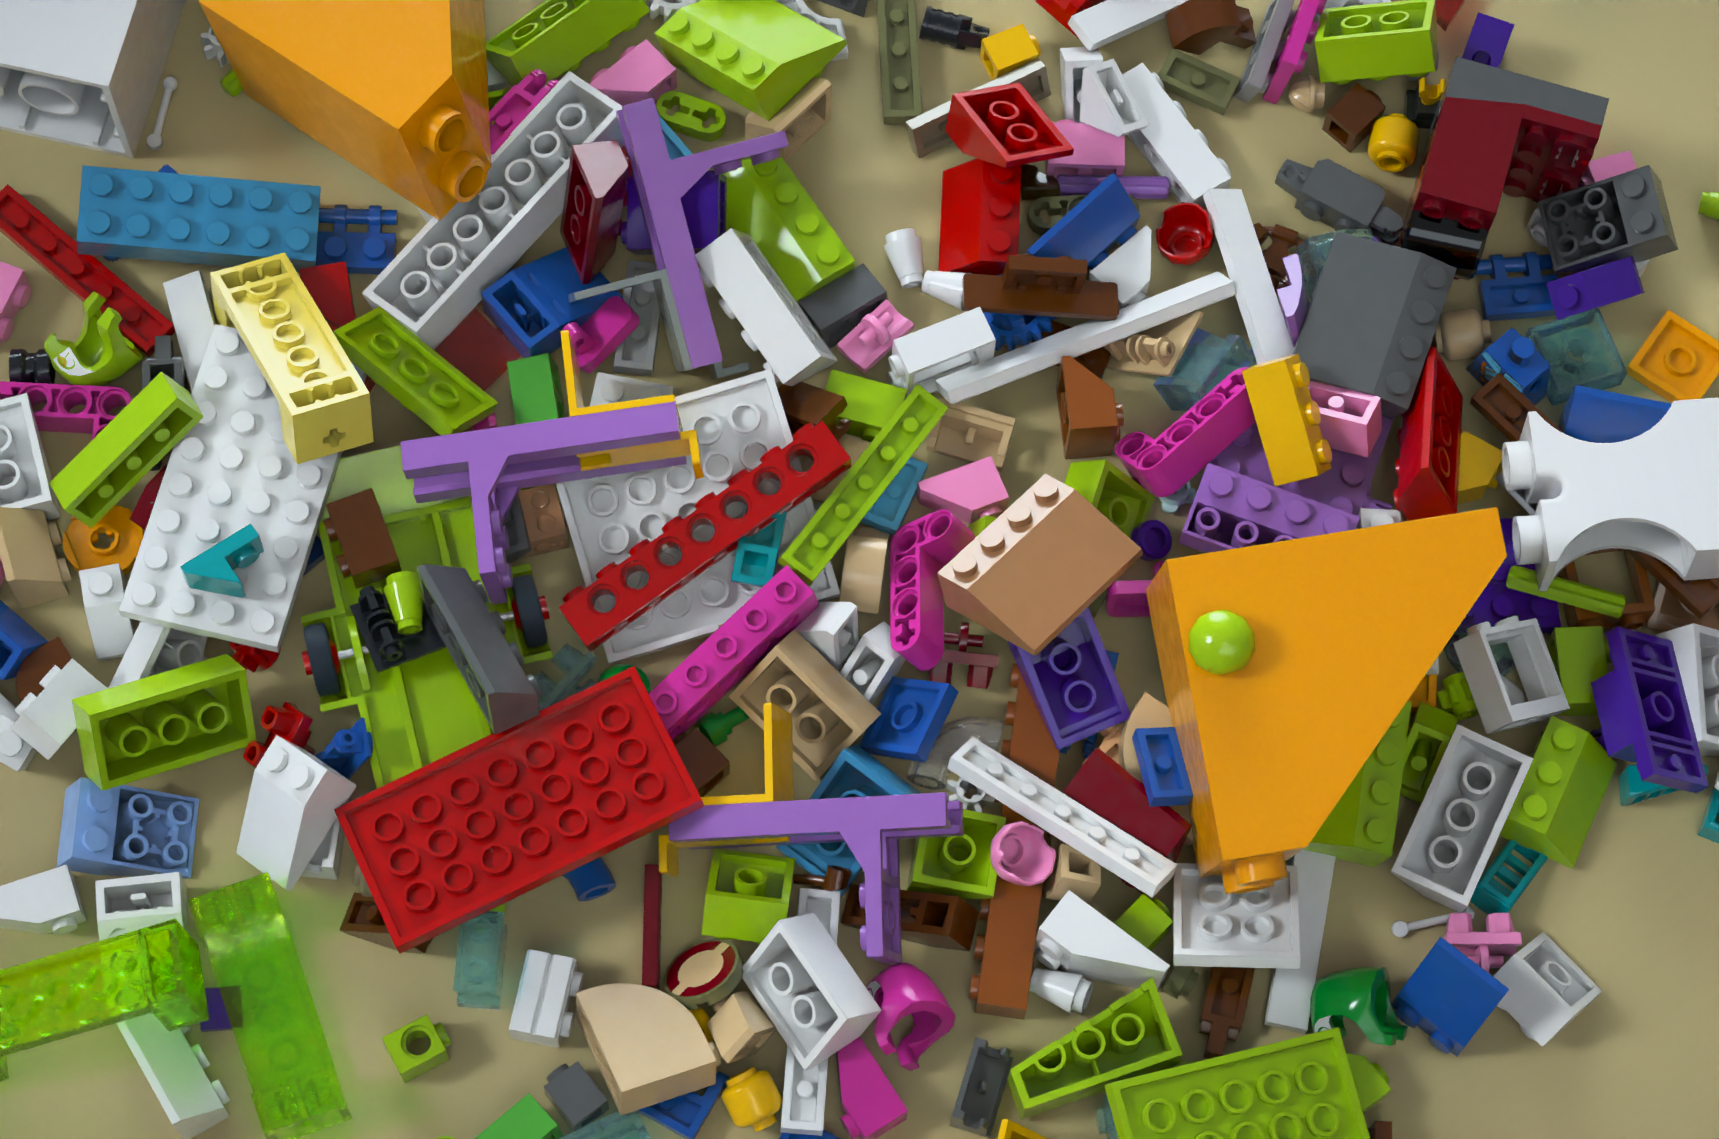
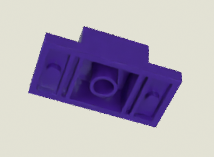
[1589,626,1709,793]

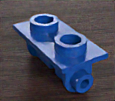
[315,718,373,779]

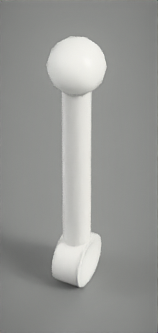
[147,76,178,150]
[1391,906,1475,937]

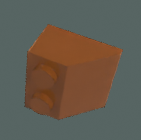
[1056,356,1124,459]

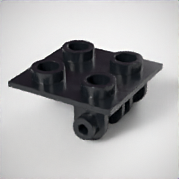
[350,586,446,673]

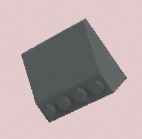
[1292,232,1457,420]

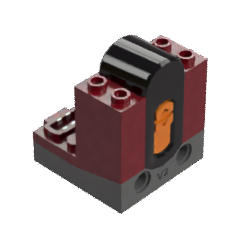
[1397,57,1609,281]

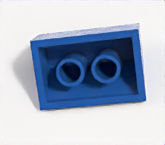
[1026,173,1140,270]
[1558,385,1672,443]

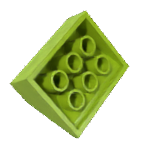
[654,0,847,121]
[724,155,855,304]
[1303,701,1412,867]

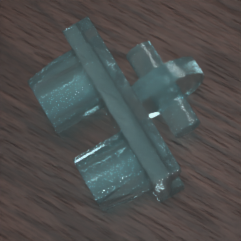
[535,643,598,711]

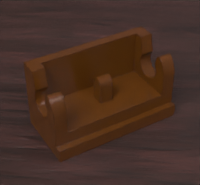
[778,382,851,441]

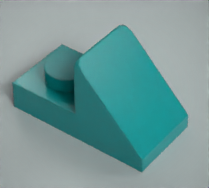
[180,523,264,598]

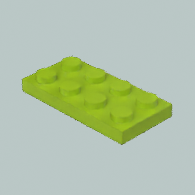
[333,306,498,435]

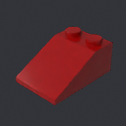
[945,82,1074,168]

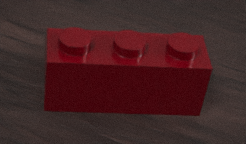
[560,140,632,284]
[1062,747,1192,894]

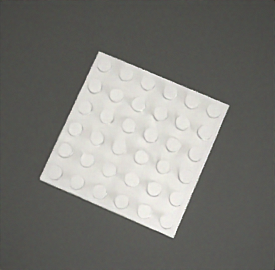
[556,369,840,665]

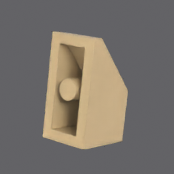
[707,989,777,1063]

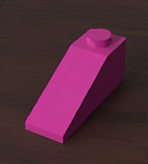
[836,1037,908,1139]

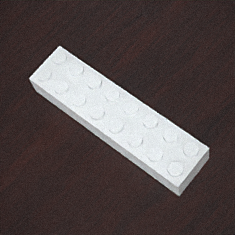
[362,71,624,351]

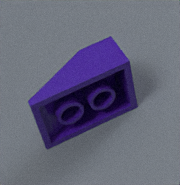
[1008,607,1131,750]

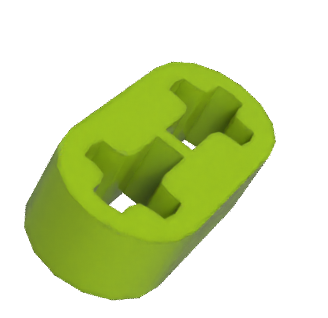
[656,91,726,142]

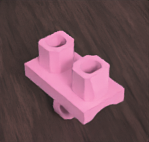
[837,299,914,374]
[1443,913,1522,973]

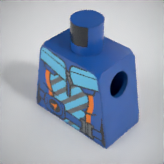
[1466,328,1551,405]

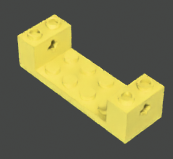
[210,252,374,464]

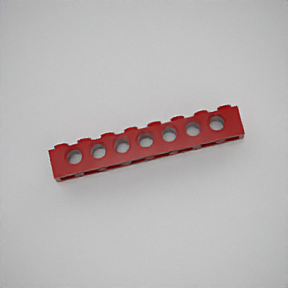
[559,420,852,653]

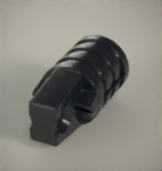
[919,6,990,50]

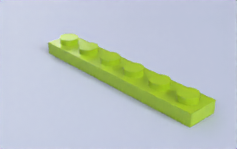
[778,384,948,587]

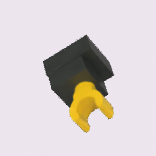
[1404,77,1446,129]

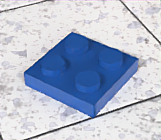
[859,676,959,762]

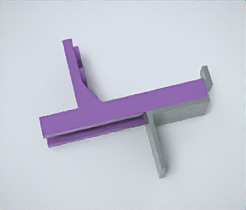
[568,98,789,379]

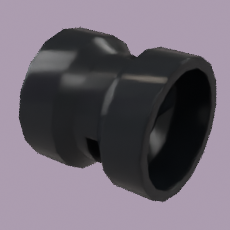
[9,349,56,384]

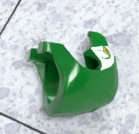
[1310,967,1408,1046]

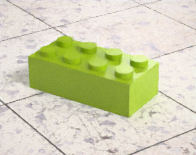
[72,654,257,791]

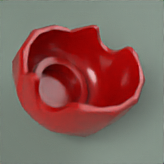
[1156,202,1215,266]

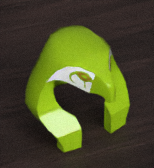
[44,291,144,386]

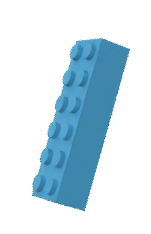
[76,165,321,273]

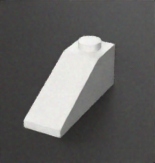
[0,864,87,935]

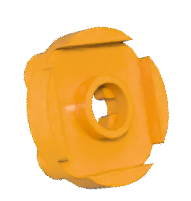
[62,505,144,575]

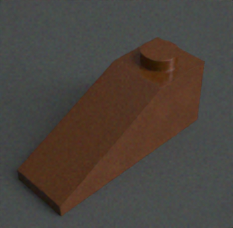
[841,884,979,952]

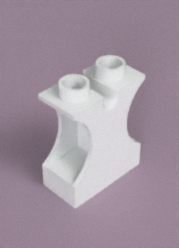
[1502,398,1719,591]

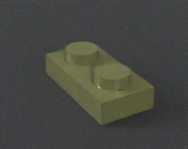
[1158,48,1241,116]

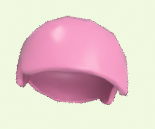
[990,821,1056,886]

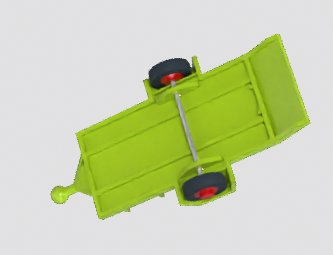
[300,445,553,924]

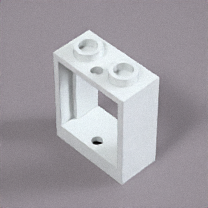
[887,307,996,398]
[1453,616,1570,734]

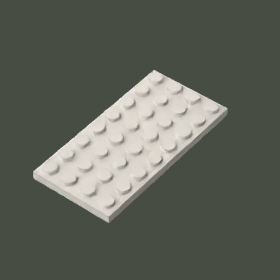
[119,324,367,653]

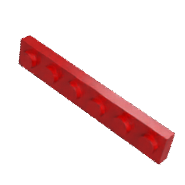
[0,184,176,357]

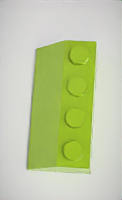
[486,0,650,86]

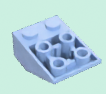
[56,777,199,879]

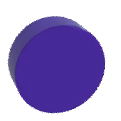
[1131,520,1172,561]

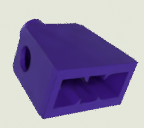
[1462,12,1515,68]

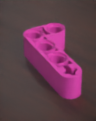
[1115,367,1256,497]
[0,381,132,440]
[890,509,975,671]

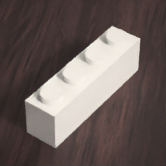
[1122,63,1231,208]

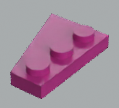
[1262,0,1327,104]

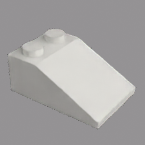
[0,393,61,521]
[236,735,357,892]
[1034,890,1170,990]

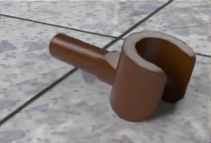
[793,865,851,891]

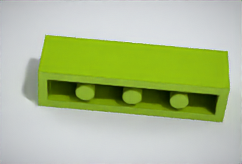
[49,371,204,528]

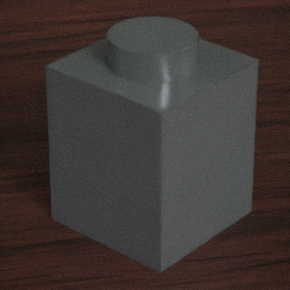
[544,1061,609,1134]

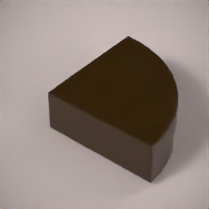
[1020,164,1060,200]

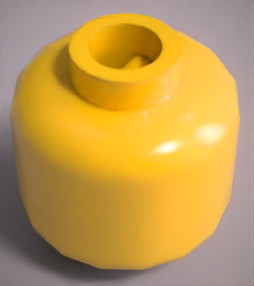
[1368,113,1420,173]
[721,1066,783,1132]

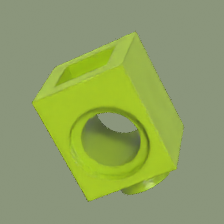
[1114,893,1173,951]
[382,1014,452,1083]

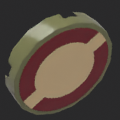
[663,938,744,1010]

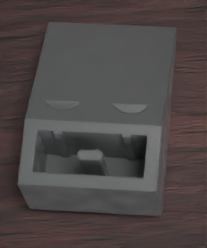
[1538,165,1678,273]

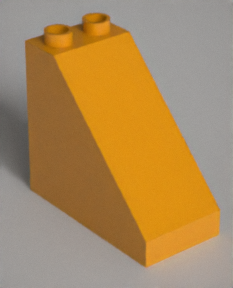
[198,0,492,221]
[1146,507,1507,895]

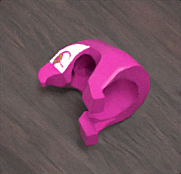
[866,963,955,1071]

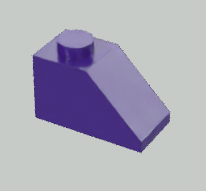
[1546,256,1645,320]

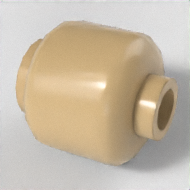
[1435,308,1492,361]

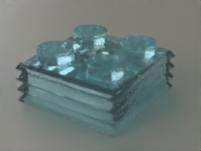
[1525,308,1627,405]

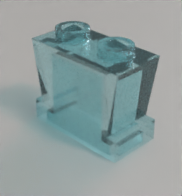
[1153,328,1257,411]
[453,911,508,1010]

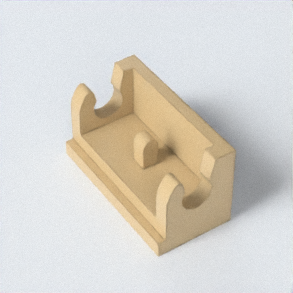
[926,397,1016,472]

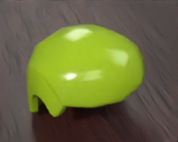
[1189,610,1255,675]

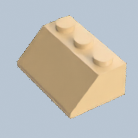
[729,629,881,781]

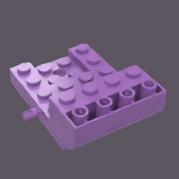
[1179,349,1393,553]

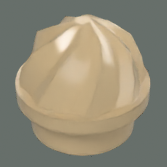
[1288,74,1325,113]

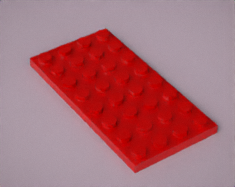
[334,666,704,954]

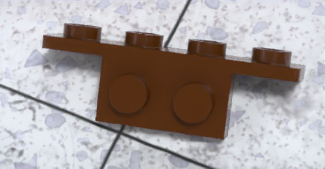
[962,254,1119,320]

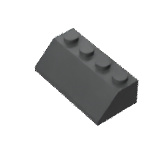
[416,564,542,735]

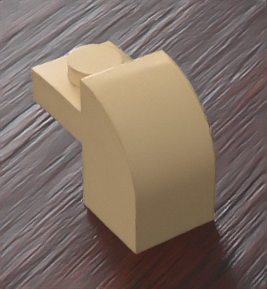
[839,527,889,614]
[1042,833,1101,904]

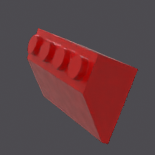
[1393,347,1463,521]

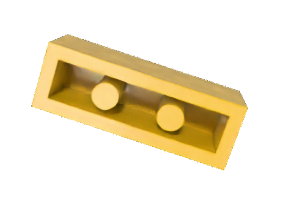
[1241,353,1332,486]

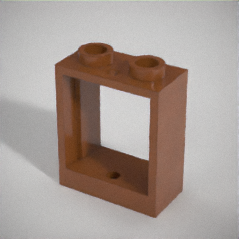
[1556,548,1656,632]

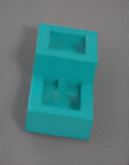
[731,505,787,587]

